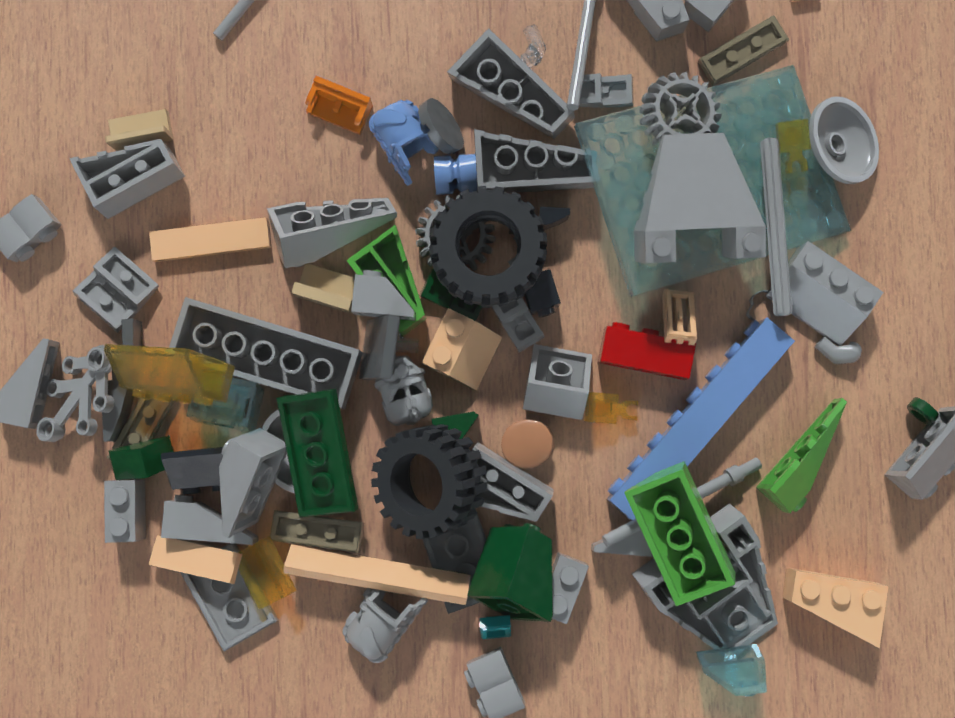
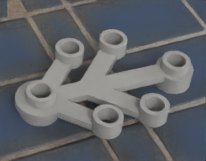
[36,345,116,442]

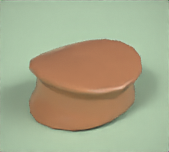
[501,419,555,469]

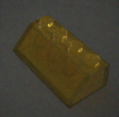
[104,344,235,406]

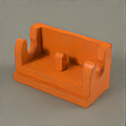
[305,76,373,135]

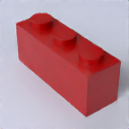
[597,322,696,381]

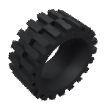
[371,424,487,539]

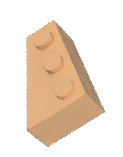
[783,568,888,648]

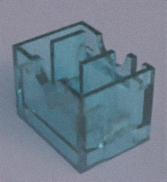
[186,371,264,432]

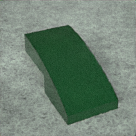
[419,269,482,321]

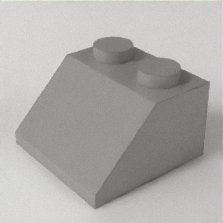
[523,344,592,420]

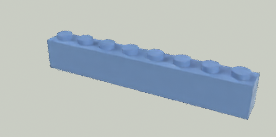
[607,317,795,521]

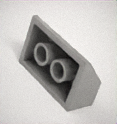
[765,241,884,346]
[884,406,955,500]

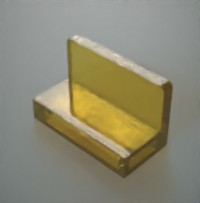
[238,536,297,610]

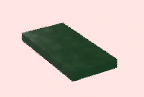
[276,388,359,518]

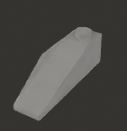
[267,198,397,268]

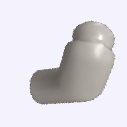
[815,336,862,364]

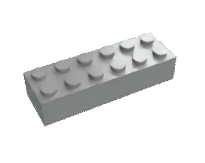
[167,297,363,409]

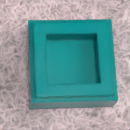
[479,615,511,640]

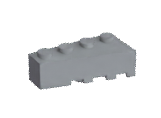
[447,28,575,139]

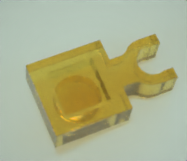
[775,119,811,174]
[584,392,638,424]

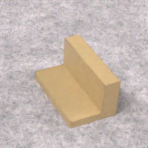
[105,109,173,151]
[291,263,355,314]

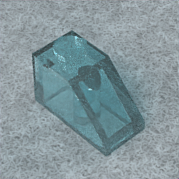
[696,644,767,697]

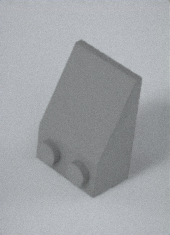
[219,428,287,538]

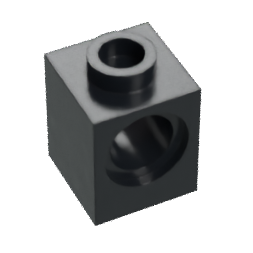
[524,269,561,318]

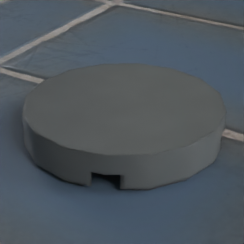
[418,98,464,155]

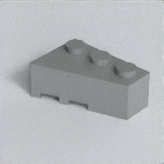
[626,0,690,42]
[69,139,185,219]

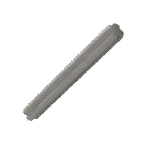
[760,138,792,316]

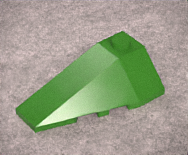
[756,398,847,513]

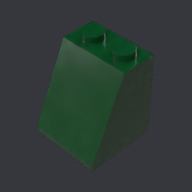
[467,523,553,622]

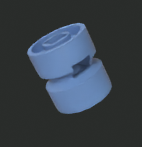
[434,154,477,195]

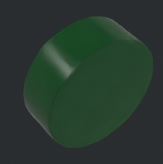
[907,397,939,425]

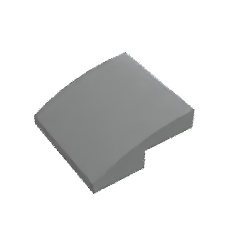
[72,247,159,333]

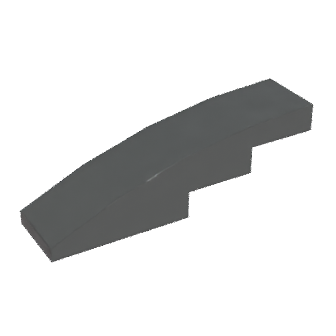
[102,318,142,442]

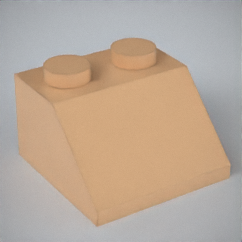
[422,308,502,391]

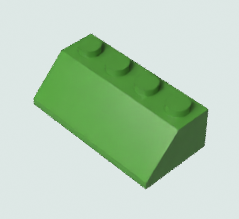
[624,461,736,606]

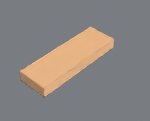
[149,535,242,584]

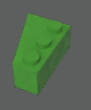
[346,225,427,336]

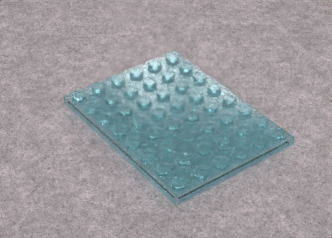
[574,65,851,297]

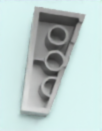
[474,129,598,193]

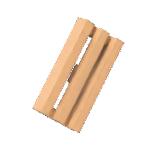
[662,289,697,345]

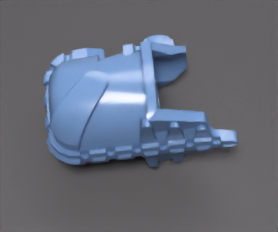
[369,100,439,186]

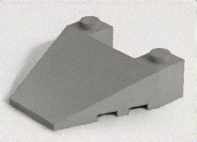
[634,133,766,263]
[632,503,778,659]

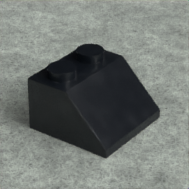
[161,447,223,495]

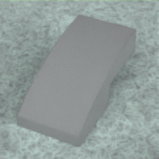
[579,73,634,108]
[491,297,544,353]

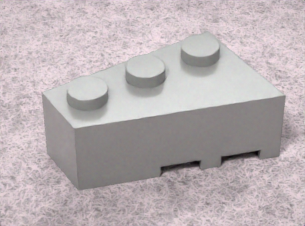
[472,442,554,522]

